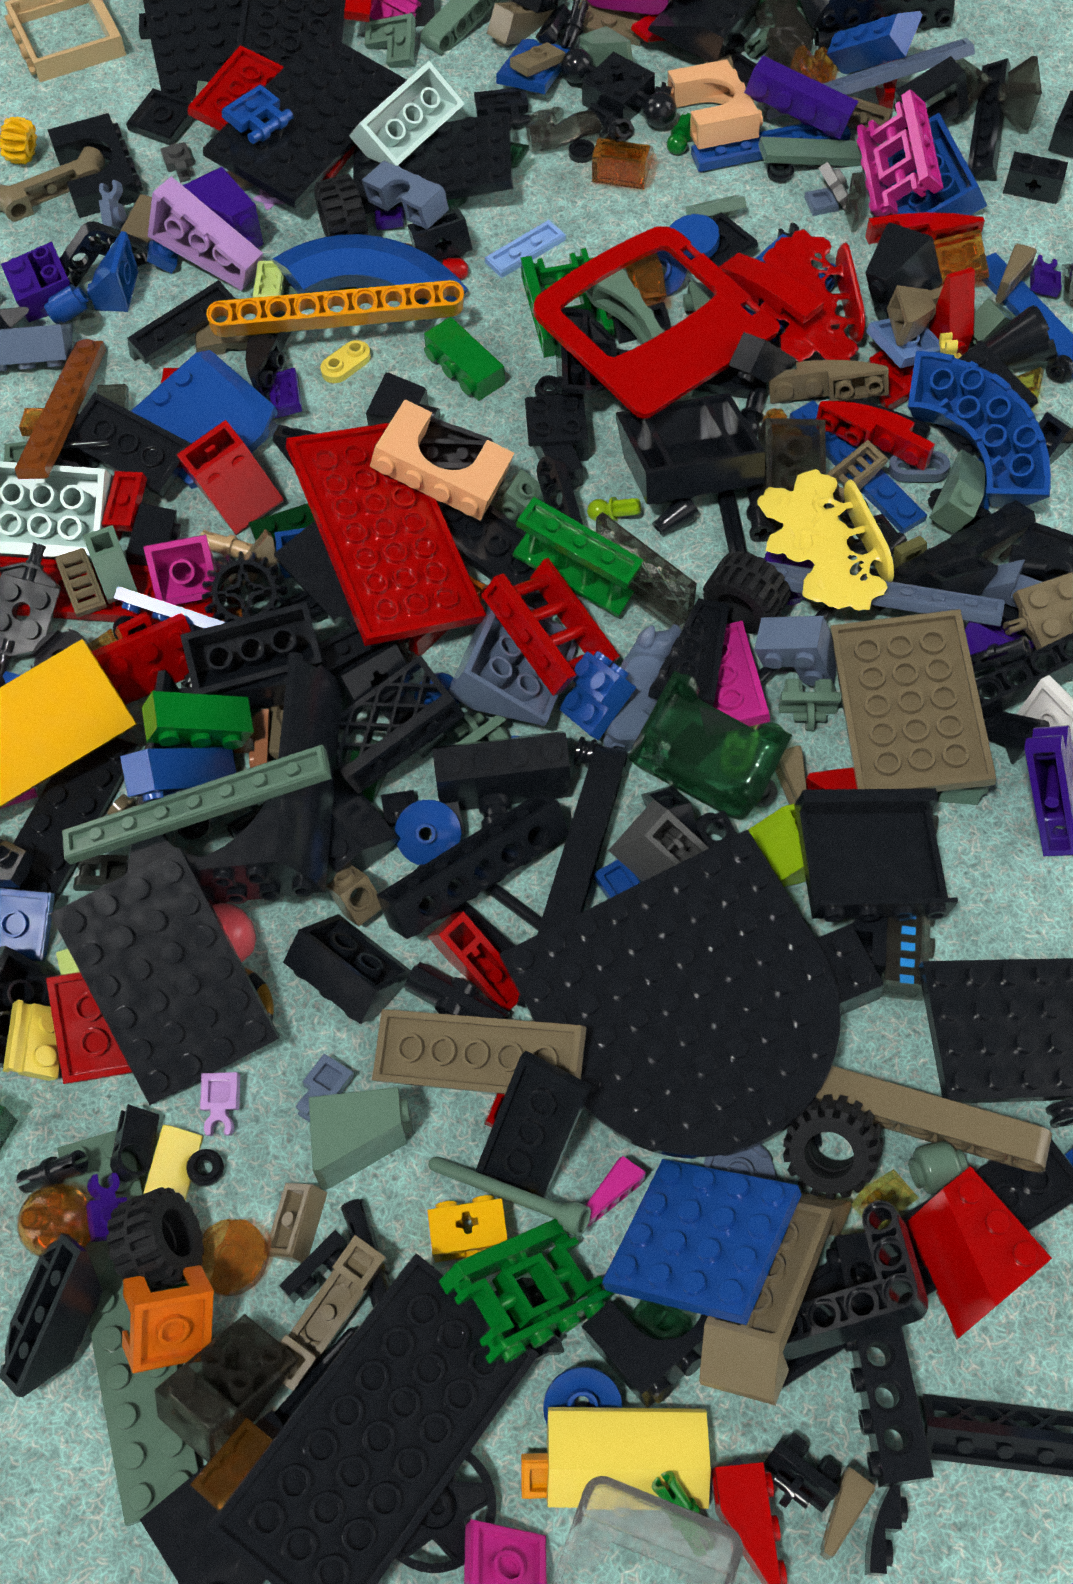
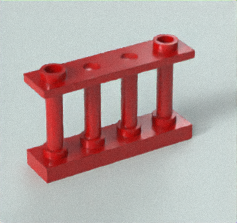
[481,558,620,696]

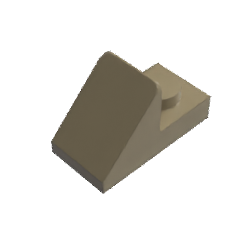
[229,529,278,587]

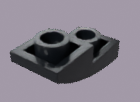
[865,1485,908,1576]

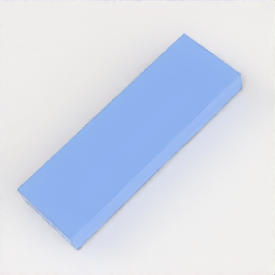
[485,220,566,278]

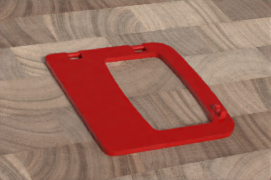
[533,226,780,419]

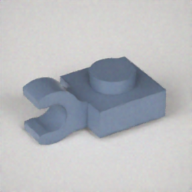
[99,180,127,231]
[296,1054,354,1122]

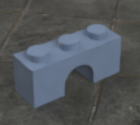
[362,161,449,229]

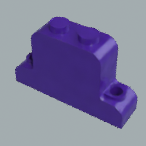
[1025,725,1073,857]

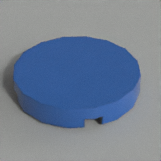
[670,214,720,260]

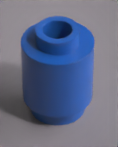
[44,284,89,324]

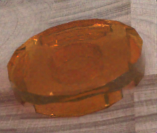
[202,1219,269,1297]

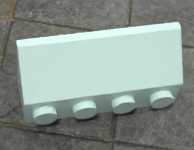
[349,61,465,166]

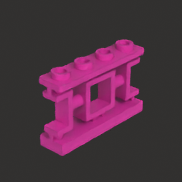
[856,89,943,216]

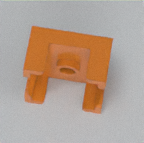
[122,1265,214,1373]

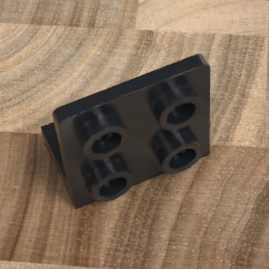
[525,394,588,461]

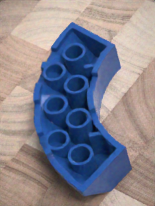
[272,234,468,321]
[908,351,1051,507]

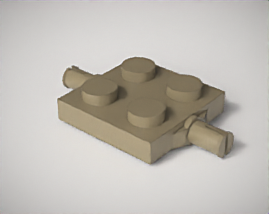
[1003,572,1073,650]

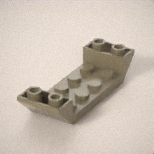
[699,1191,851,1406]

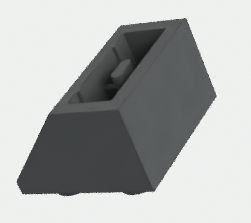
[608,800,709,881]

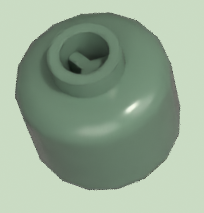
[908,1140,968,1195]

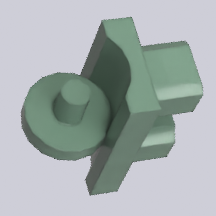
[778,679,841,731]
[453,712,510,744]

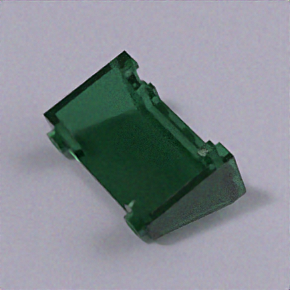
[628,671,792,820]

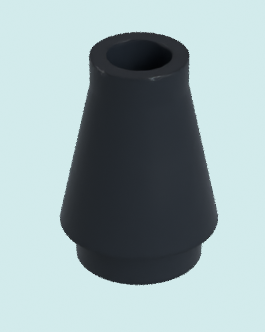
[652,498,699,537]

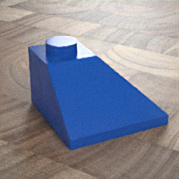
[87,231,139,312]

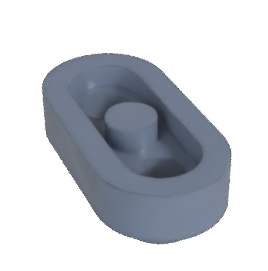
[888,451,950,482]

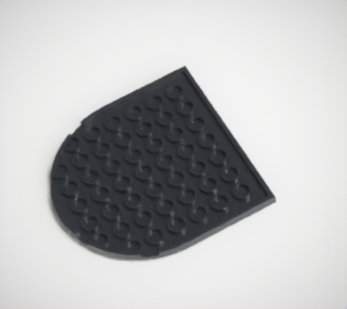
[499,829,841,1159]

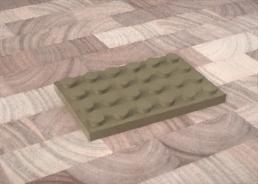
[830,609,996,792]

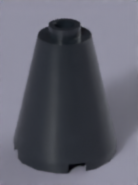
[983,305,1057,370]

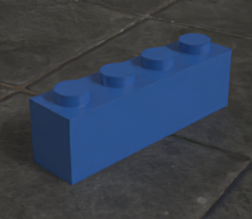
[120,748,236,802]

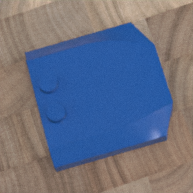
[131,350,278,489]

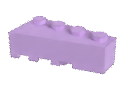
[148,176,263,291]

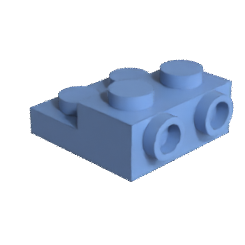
[866,318,940,368]

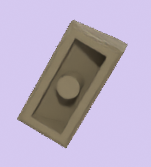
[120,194,152,243]
[264,1183,327,1264]

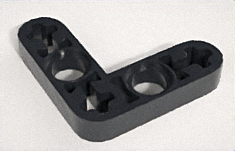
[60,221,149,287]

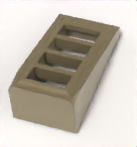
[995,243,1037,304]
[827,440,888,502]
[55,548,107,618]
[773,746,807,805]
[820,1467,876,1560]

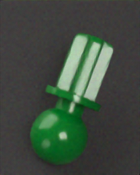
[666,113,691,155]

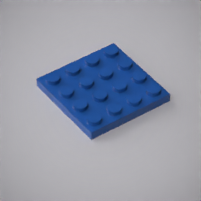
[602,1159,802,1325]

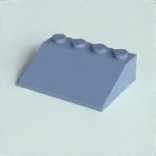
[448,604,578,726]

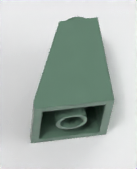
[309,1087,413,1190]

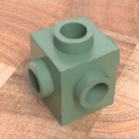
[493,469,542,523]

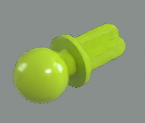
[587,497,641,521]

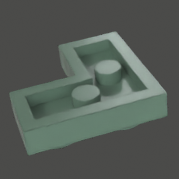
[364,13,416,68]

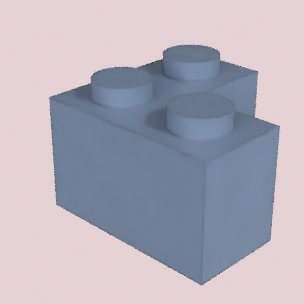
[754,616,836,686]

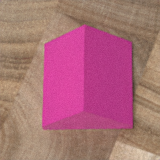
[143,534,216,605]

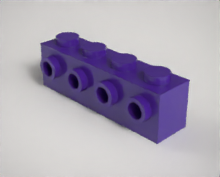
[744,56,858,139]

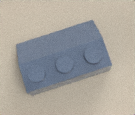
[0,323,73,371]

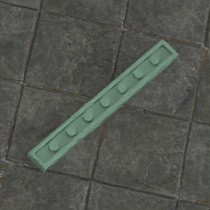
[62,744,332,865]

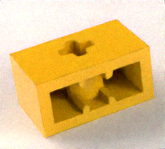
[427,1195,508,1263]

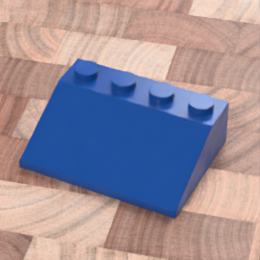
[885,113,987,215]

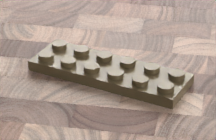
[372,1009,586,1094]

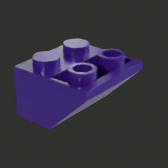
[1,241,70,322]

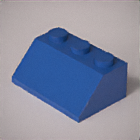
[827,11,923,74]

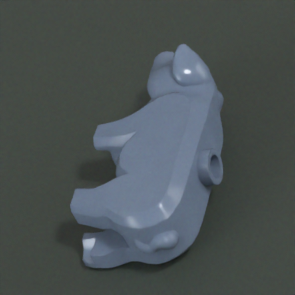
[603,624,682,753]

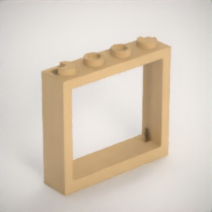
[4,0,126,82]

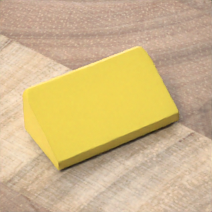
[143,1125,203,1201]

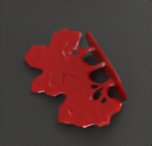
[760,229,865,362]

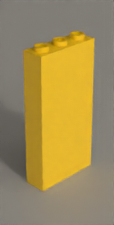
[0,639,138,808]

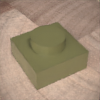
[893,536,927,569]

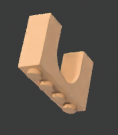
[668,59,763,150]
[370,400,514,521]

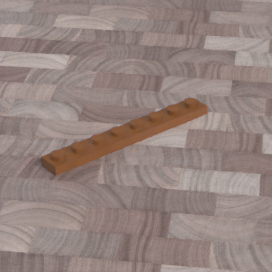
[15,339,106,479]

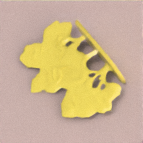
[757,469,894,611]

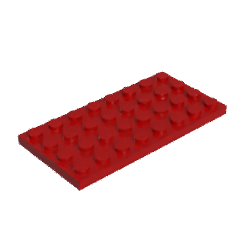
[285,423,486,646]

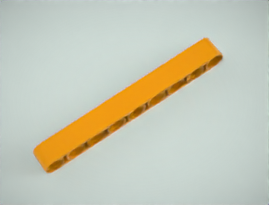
[206,280,464,337]

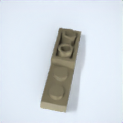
[768,360,889,404]

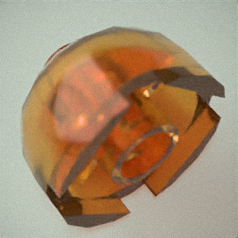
[17,1183,90,1257]

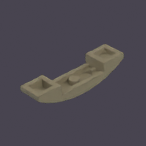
[262,1235,387,1391]

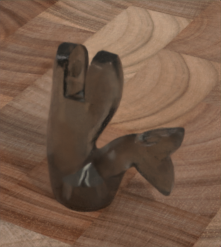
[526,106,602,152]

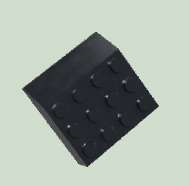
[616,393,765,505]

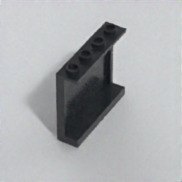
[794,788,958,922]

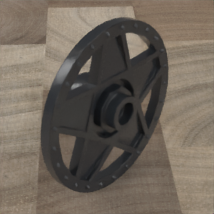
[396,1452,496,1573]

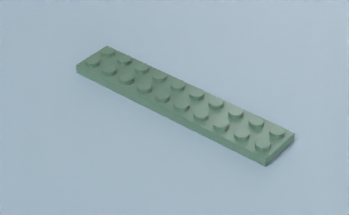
[57,1130,200,1526]

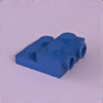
[559,650,636,741]

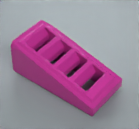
[585,1156,646,1227]

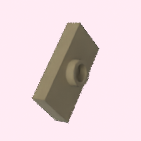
[510,42,565,77]

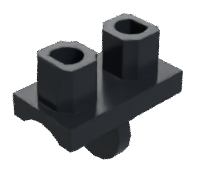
[764,1433,841,1513]

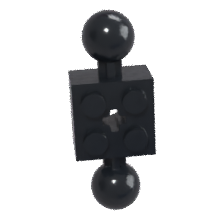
[561,48,677,128]

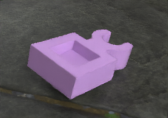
[200,1072,240,1136]

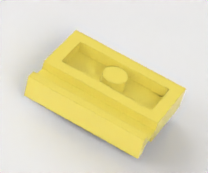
[3,1000,60,1081]

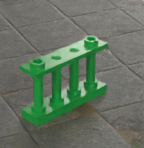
[512,497,644,617]

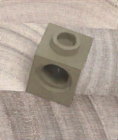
[326,866,382,927]

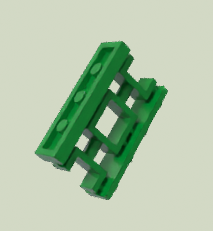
[520,248,614,358]
[439,1219,615,1364]

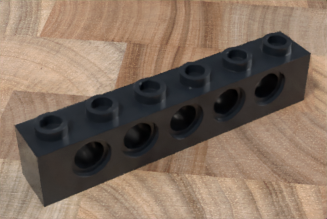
[376,793,568,939]
[826,1232,934,1488]

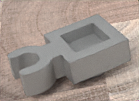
[819,162,854,210]

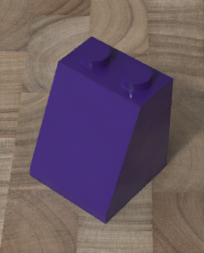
[183,167,264,248]

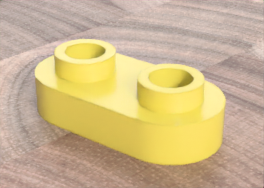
[320,340,371,383]

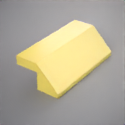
[546,1407,711,1509]

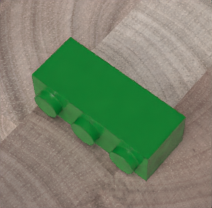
[424,317,505,401]
[142,691,254,750]

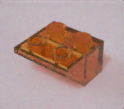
[592,138,654,190]

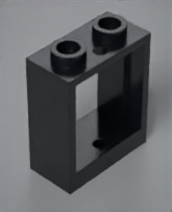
[894,56,969,132]

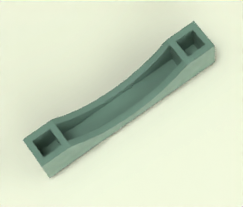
[585,268,693,402]

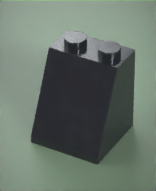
[865,222,943,320]

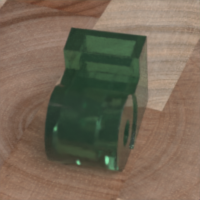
[629,1300,693,1340]

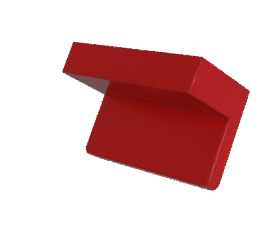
[101,471,147,541]

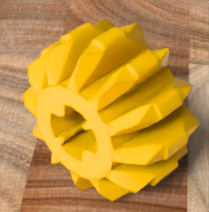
[0,116,38,165]

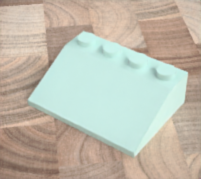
[0,461,113,560]

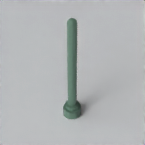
[428,1157,591,1236]

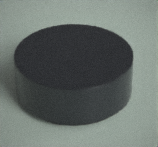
[569,139,595,163]

